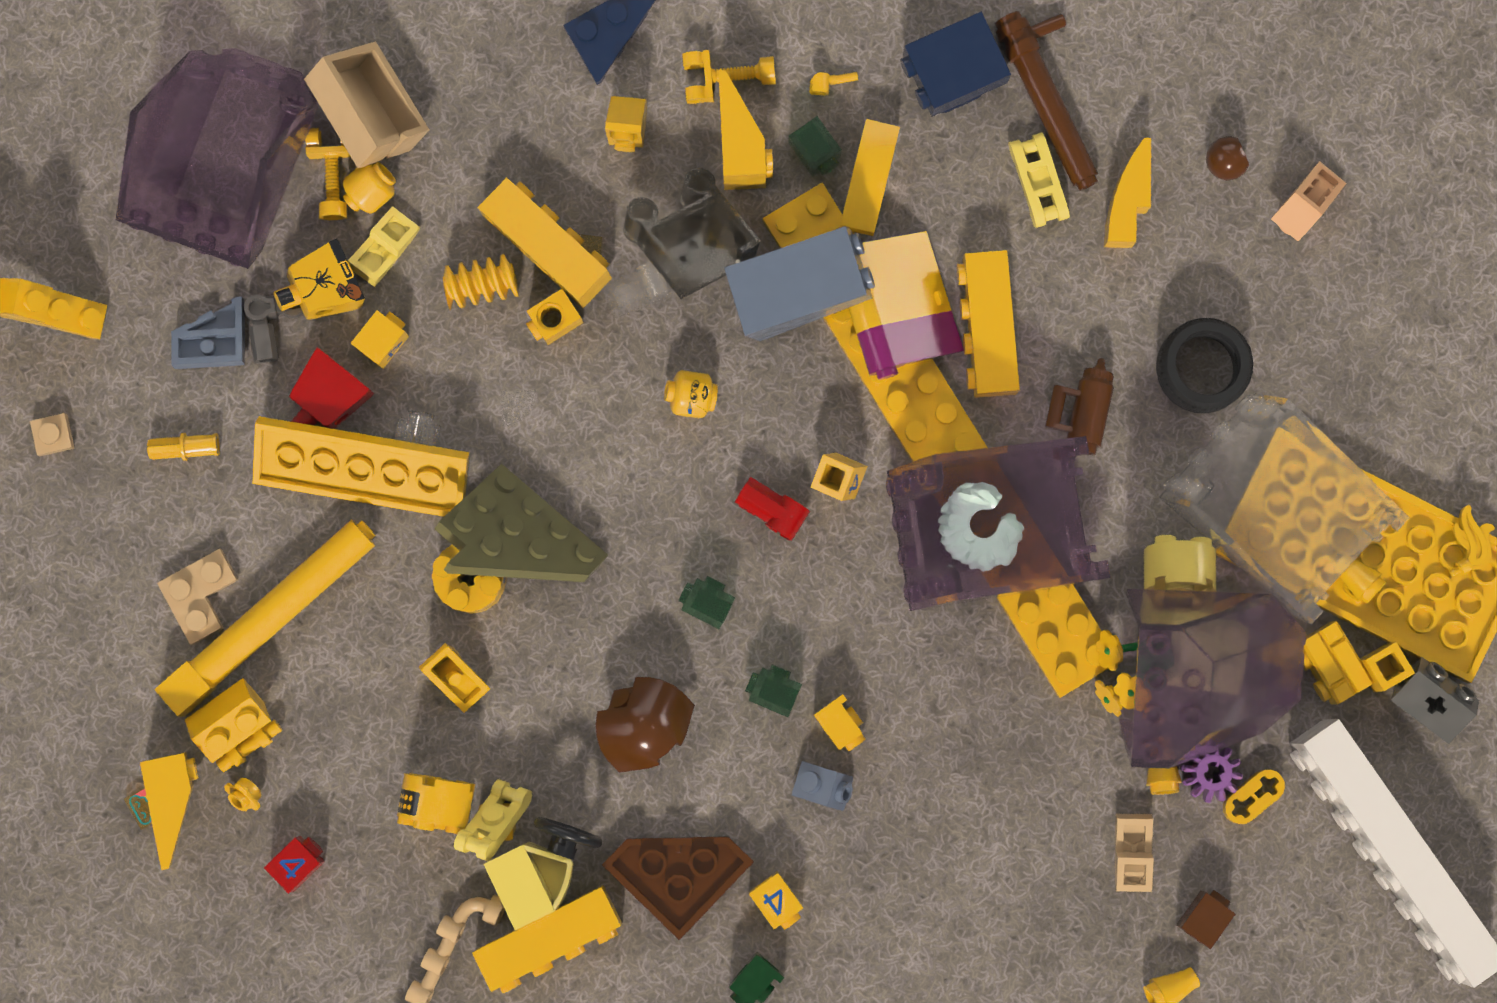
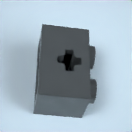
[1391,657,1479,744]

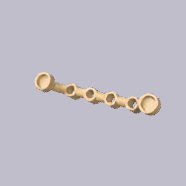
[405,894,505,1003]

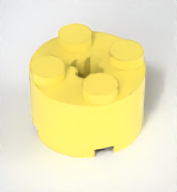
[1144,535,1216,602]

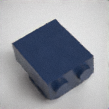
[900,11,1011,117]

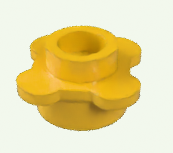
[224,778,262,812]

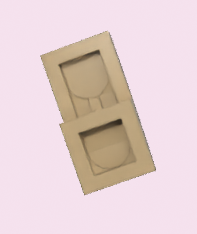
[1115,814,1154,892]

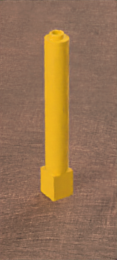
[154,519,376,717]

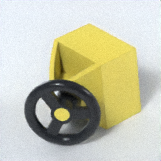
[484,817,602,930]

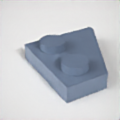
[171,296,245,369]

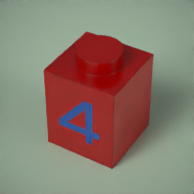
[264,836,325,894]

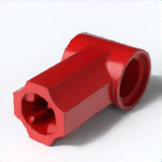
[735,477,810,542]

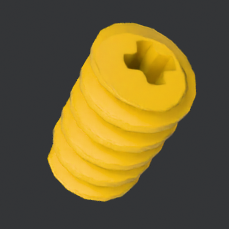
[443,254,519,311]

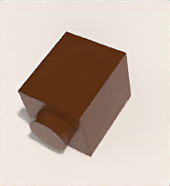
[1176,890,1236,949]

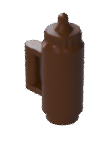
[1045,358,1114,455]

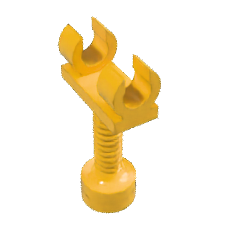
[682,50,776,104]
[305,128,351,221]

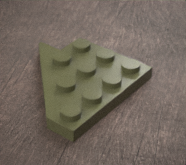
[435,464,608,582]

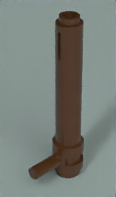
[994,11,1098,191]

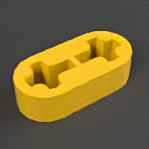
[1223,769,1285,824]

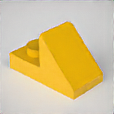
[419,643,490,713]

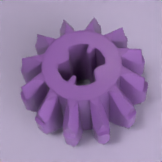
[1180,742,1243,803]

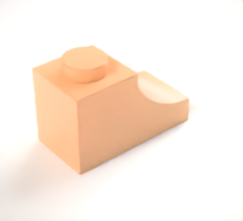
[1271,161,1347,241]

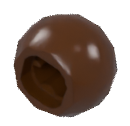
[1206,136,1249,181]

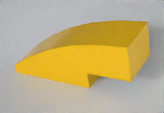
[839,119,900,236]
[1104,138,1151,248]

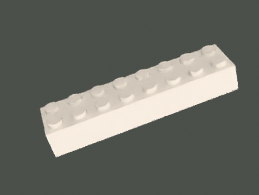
[1289,719,1497,988]

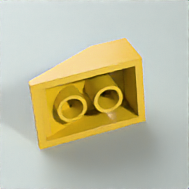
[718,70,773,190]
[140,752,199,870]

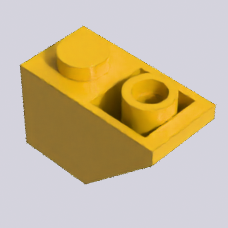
[605,96,647,152]

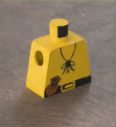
[274,238,365,320]

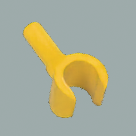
[809,72,858,96]

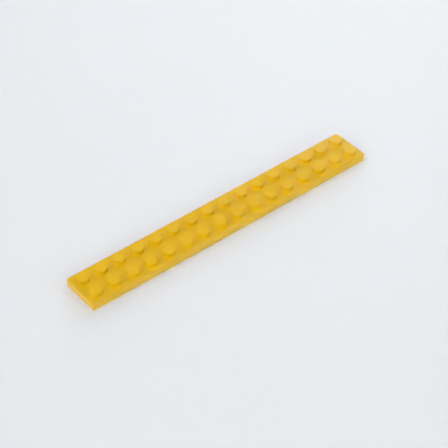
[763,182,1108,698]

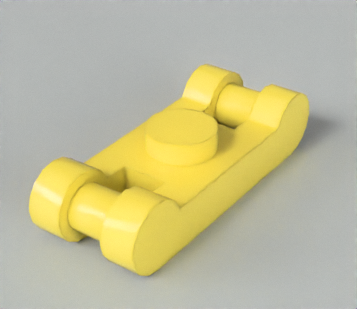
[1008,132,1070,228]
[454,779,532,861]

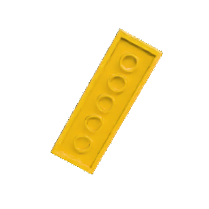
[252,416,470,517]

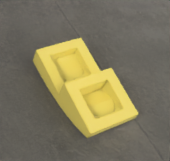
[348,206,420,287]

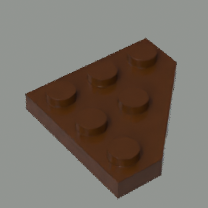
[602,836,754,940]

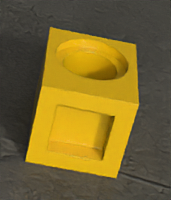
[526,289,583,345]

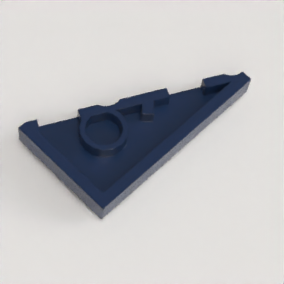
[563,0,656,85]

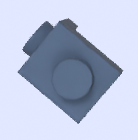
[792,761,853,811]

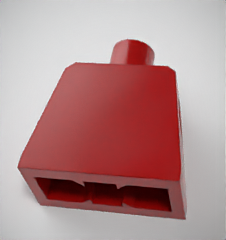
[289,347,374,429]

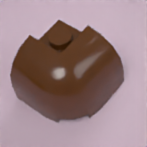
[595,677,695,773]

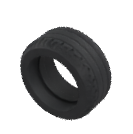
[1156,318,1254,413]

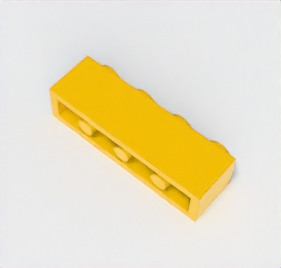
[477,177,612,308]
[957,250,1020,398]
[472,885,623,994]

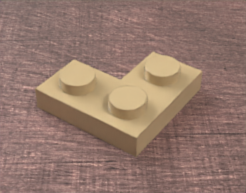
[157,549,238,645]

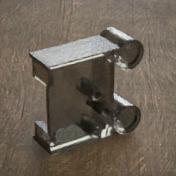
[623,168,760,299]

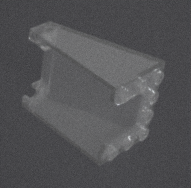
[1159,393,1410,625]

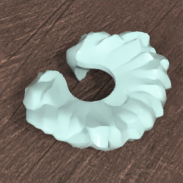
[938,482,1024,572]

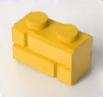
[1294,621,1374,705]

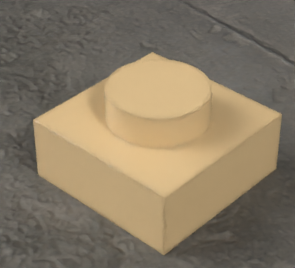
[30,413,75,456]

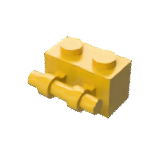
[185,678,283,773]

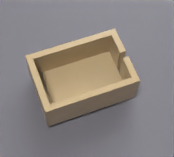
[304,41,429,168]

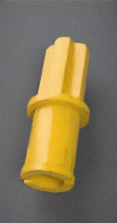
[147,433,220,461]

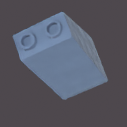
[724,226,875,341]

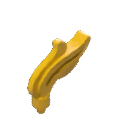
[1449,505,1495,576]

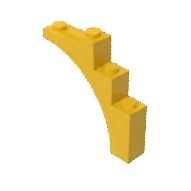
[0,278,107,339]

